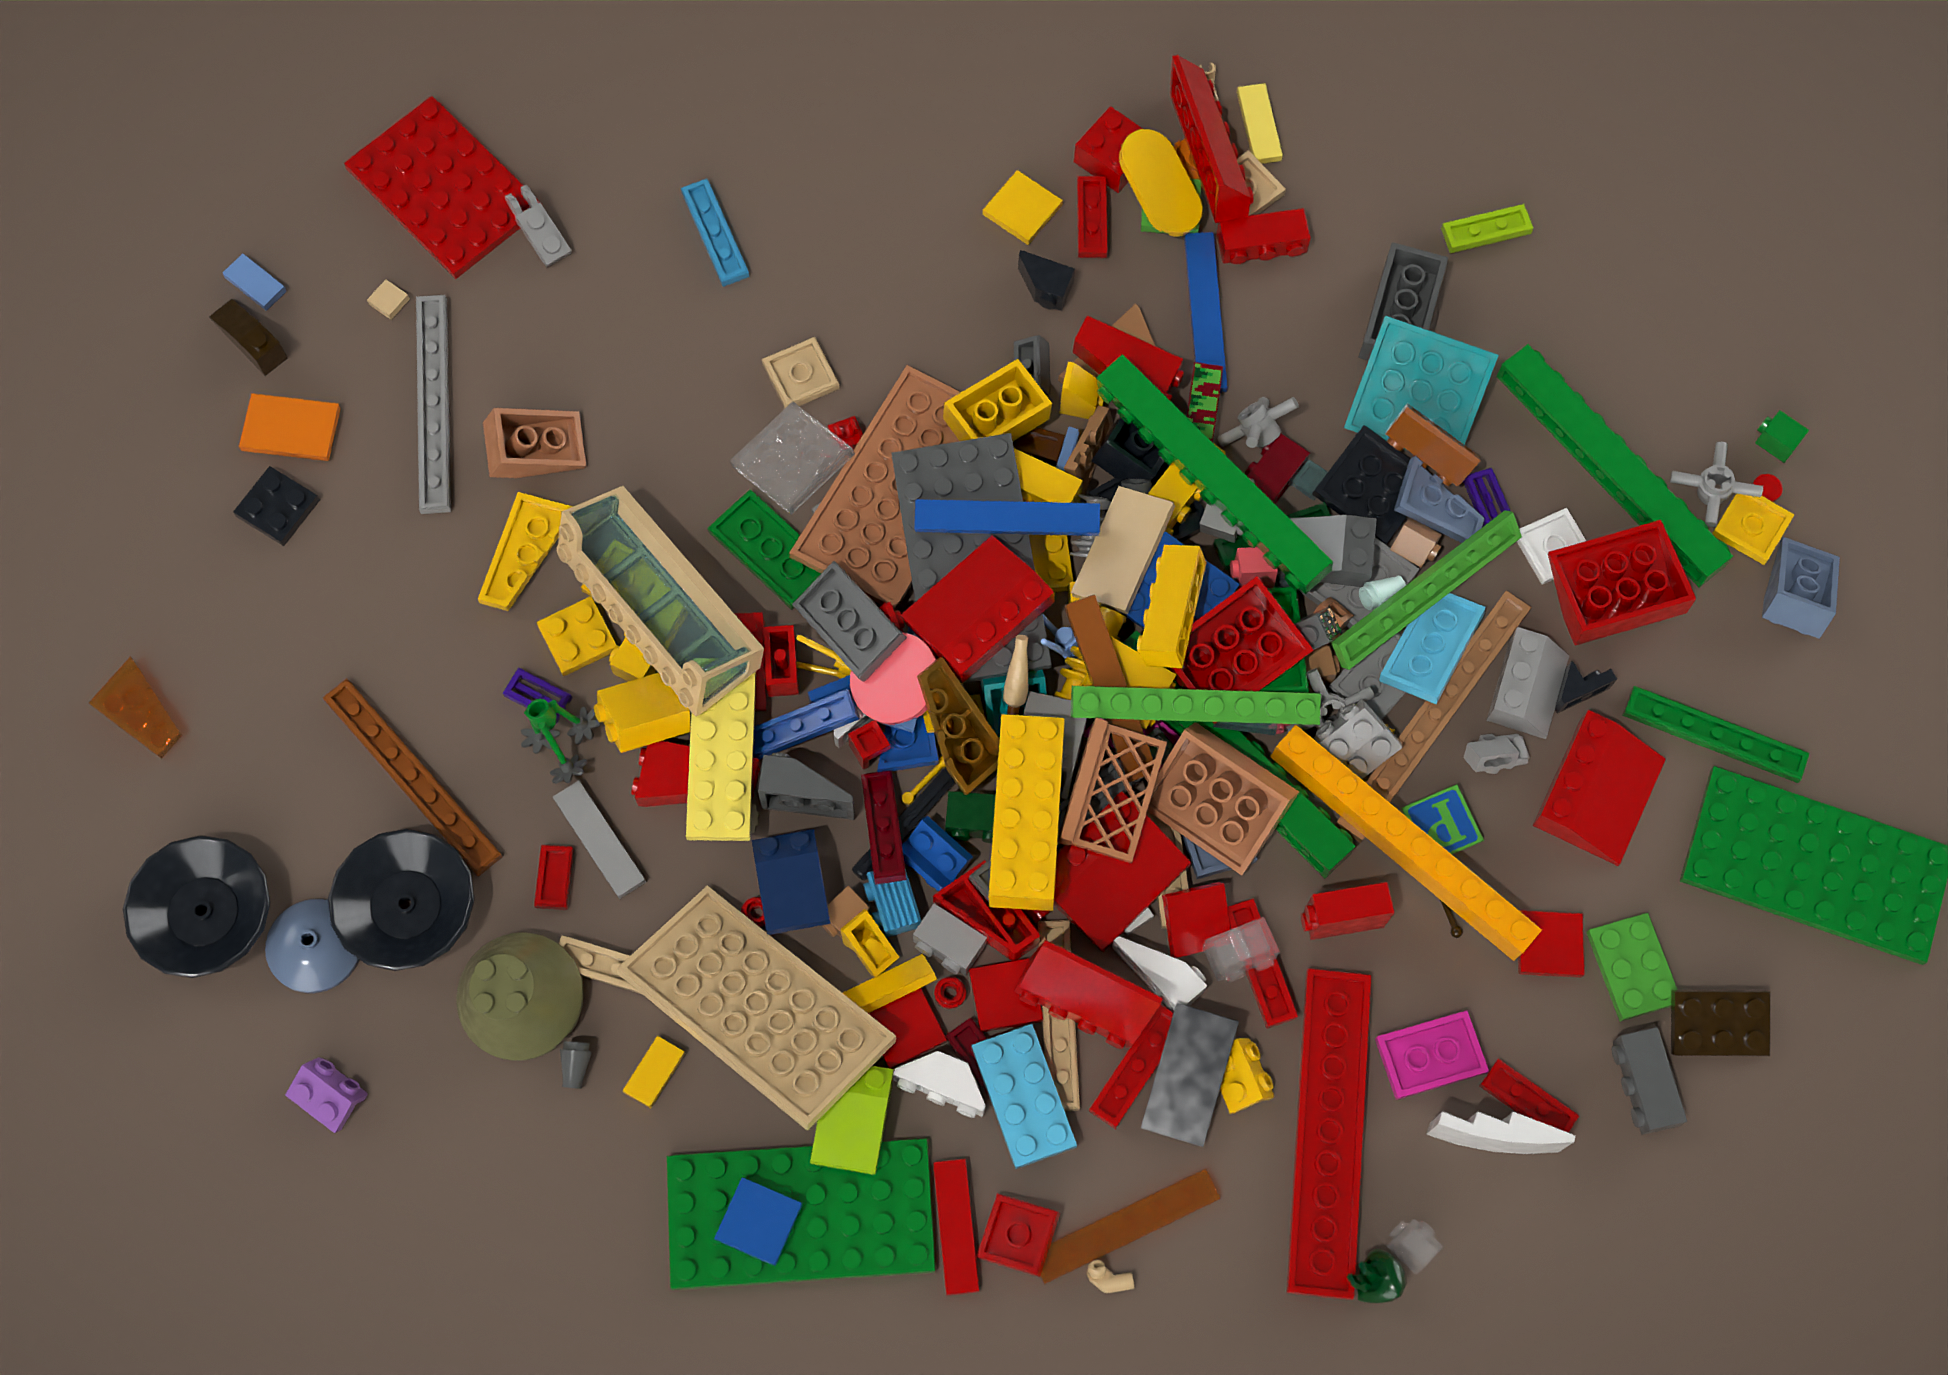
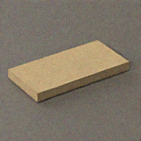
[1071,486,1175,614]

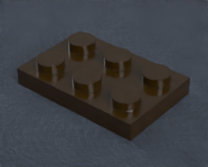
[1671,990,1771,1056]

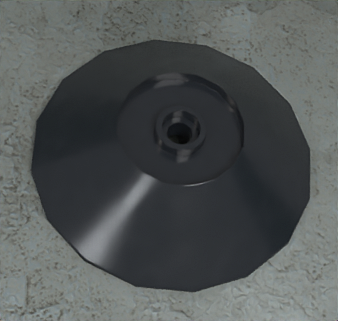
[328,829,475,971]
[123,835,271,978]

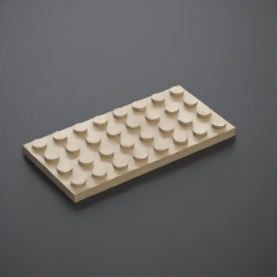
[617,886,896,1131]

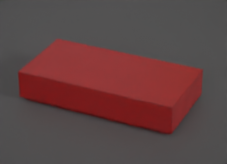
[534,845,574,910]

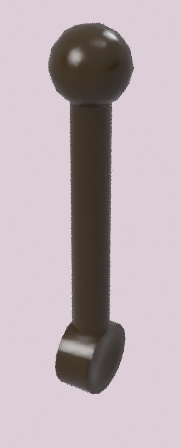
[1440,900,1463,938]

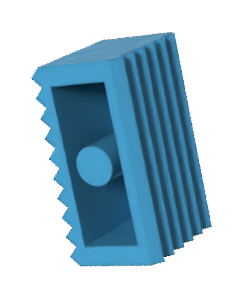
[863,869,922,938]

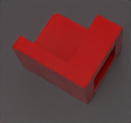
[848,720,890,770]

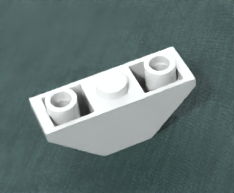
[893,1051,986,1118]

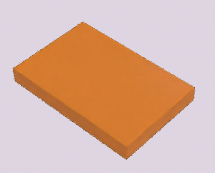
[239,393,341,461]

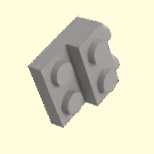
[1314,699,1403,779]

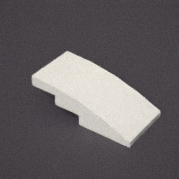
[1426,1112,1576,1154]

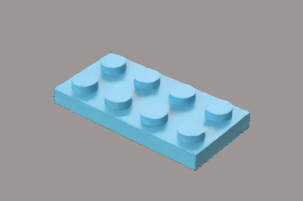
[1379,593,1486,704]
[972,1024,1077,1169]

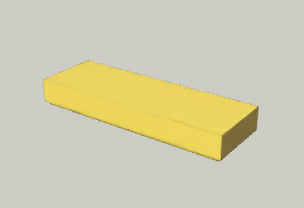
[1237,83,1283,164]

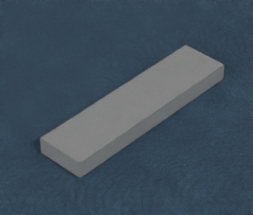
[553,780,646,900]

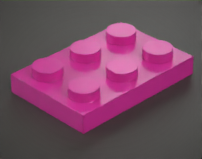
[1375,1010,1489,1100]

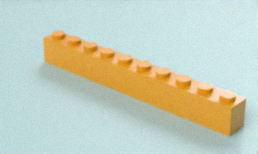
[1271,725,1542,961]

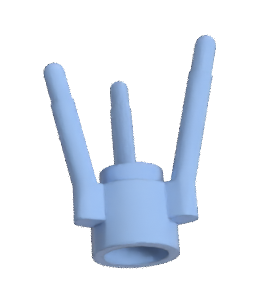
[1041,614,1078,659]

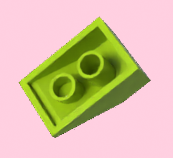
[811,1066,894,1175]

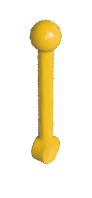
[902,756,946,805]

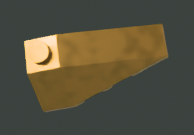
[917,657,1000,795]

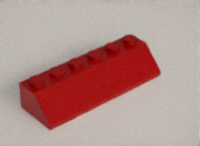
[1170,55,1254,223]

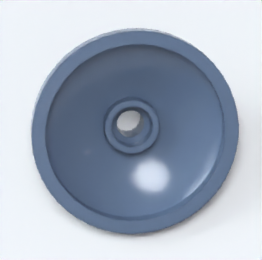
[265,899,359,993]

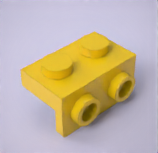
[1220,1038,1274,1114]

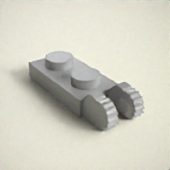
[505,185,572,267]

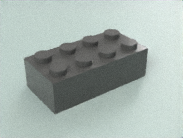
[1358,242,1448,361]

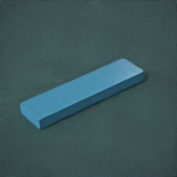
[681,179,749,287]

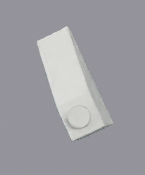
[1112,936,1207,1013]

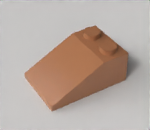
[483,408,586,478]

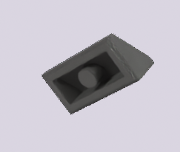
[1014,335,1050,395]

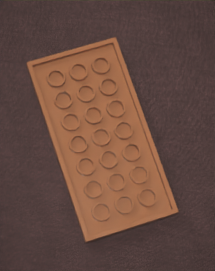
[790,365,961,611]

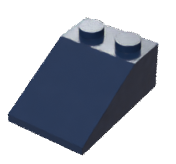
[752,829,831,935]

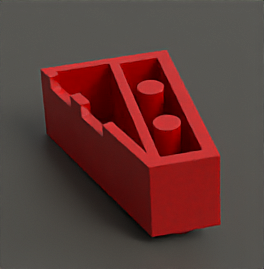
[933,860,1040,961]

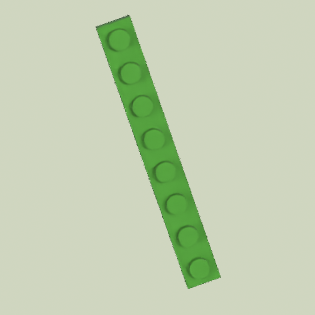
[1331,510,1522,670]
[1071,686,1321,725]

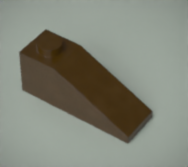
[209,299,288,376]

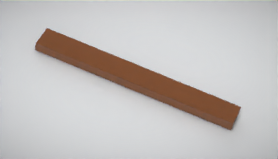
[322,678,502,877]

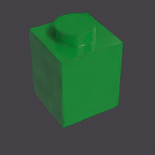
[1755,410,1809,463]

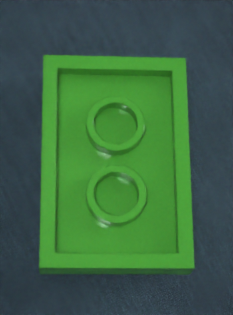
[1586,913,1678,1022]

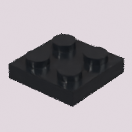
[233,466,320,546]

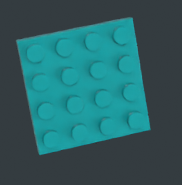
[1344,315,1499,451]

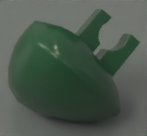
[1347,1249,1407,1303]

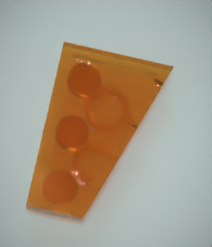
[89,656,182,759]

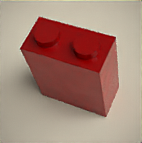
[1301,882,1395,940]

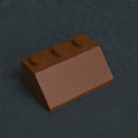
[1385,403,1481,487]

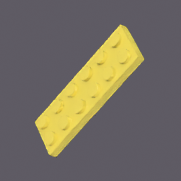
[686,659,756,841]

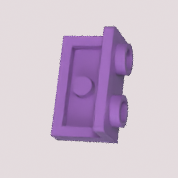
[285,1057,368,1133]

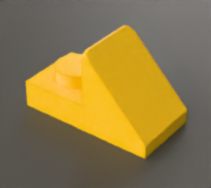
[840,909,899,977]

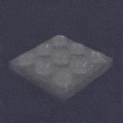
[730,402,855,515]

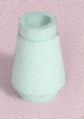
[1359,576,1406,610]

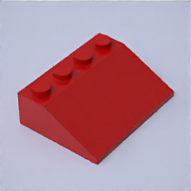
[1548,520,1696,646]
[900,535,1054,683]
[1165,576,1313,724]
[1532,710,1666,866]
[1054,791,1191,952]
[1014,940,1163,1049]

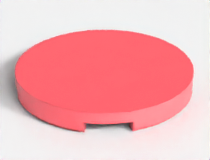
[850,632,936,725]

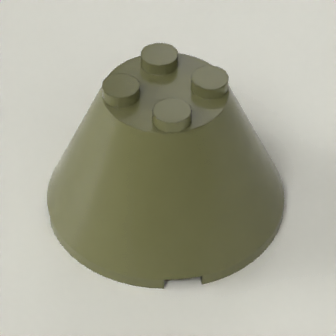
[456,932,584,1061]

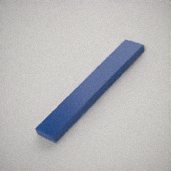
[1184,232,1227,393]
[914,499,1100,536]

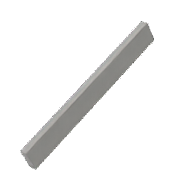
[416,295,451,514]

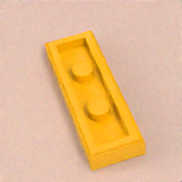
[843,954,937,1013]

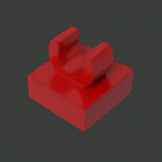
[827,415,863,455]

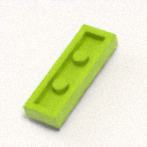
[1441,204,1533,253]

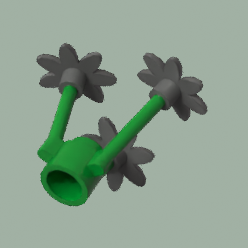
[521,699,601,783]

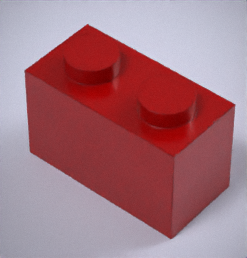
[763,625,799,697]

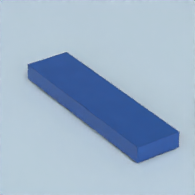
[753,689,860,760]

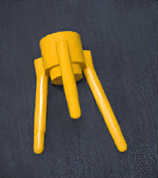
[796,635,851,679]

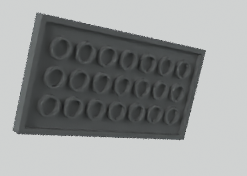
[891,433,1052,683]

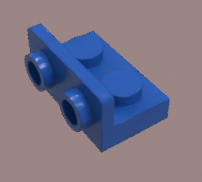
[902,816,973,891]

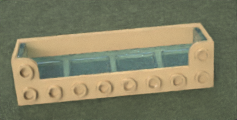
[557,486,764,717]

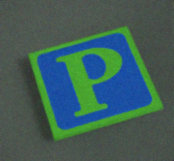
[1401,784,1484,854]

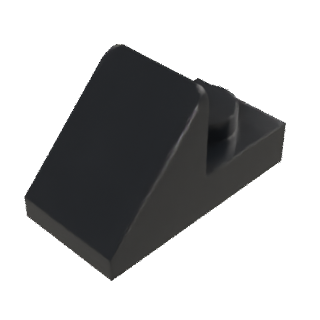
[1555,661,1617,714]

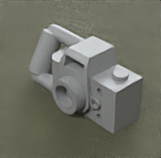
[1463,734,1530,774]

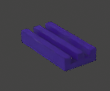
[1463,467,1511,527]
[503,667,572,724]

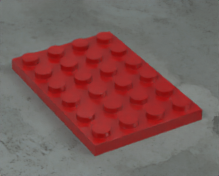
[344,95,543,279]

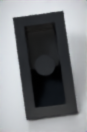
[1018,250,1075,311]

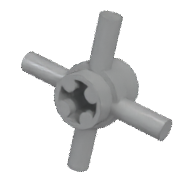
[1218,397,1299,448]
[1670,442,1763,527]
[1286,668,1375,732]

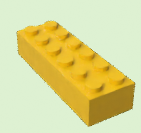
[989,714,1065,911]

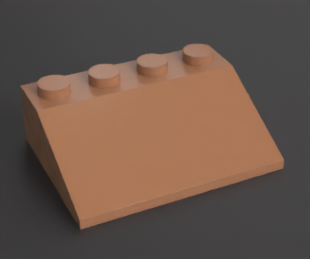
[1140,722,1299,875]

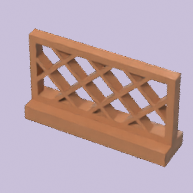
[1058,718,1167,863]

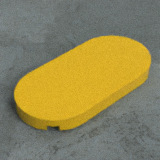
[1119,129,1202,237]

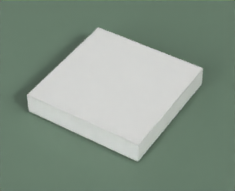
[1517,508,1586,585]

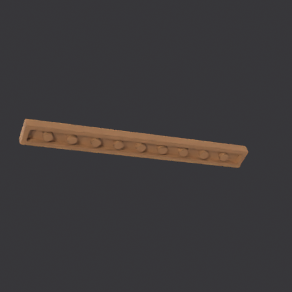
[1335,591,1532,843]

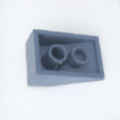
[1762,537,1840,639]

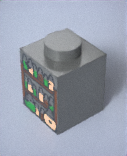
[1294,606,1343,650]

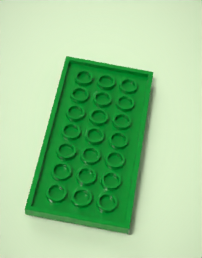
[1680,766,1948,965]
[667,1139,935,1290]

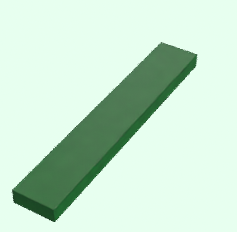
[1622,686,1810,783]

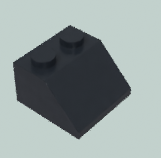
[1091,417,1164,480]

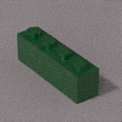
[945,791,1065,849]

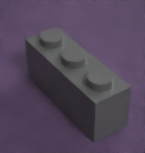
[1612,1027,1687,1135]

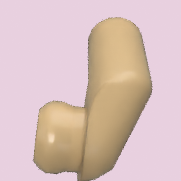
[1087,1260,1134,1293]

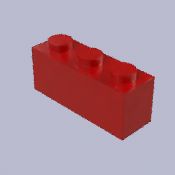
[1216,208,1311,264]

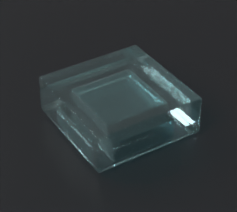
[1291,459,1328,501]

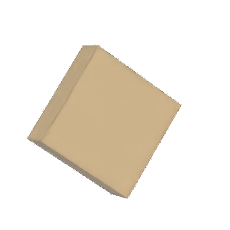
[367,279,410,320]

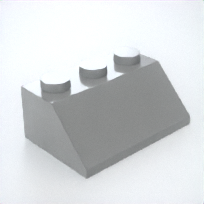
[1486,627,1569,739]

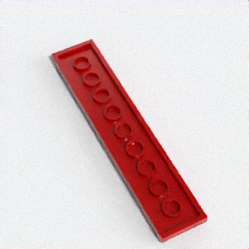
[1286,969,1371,1300]

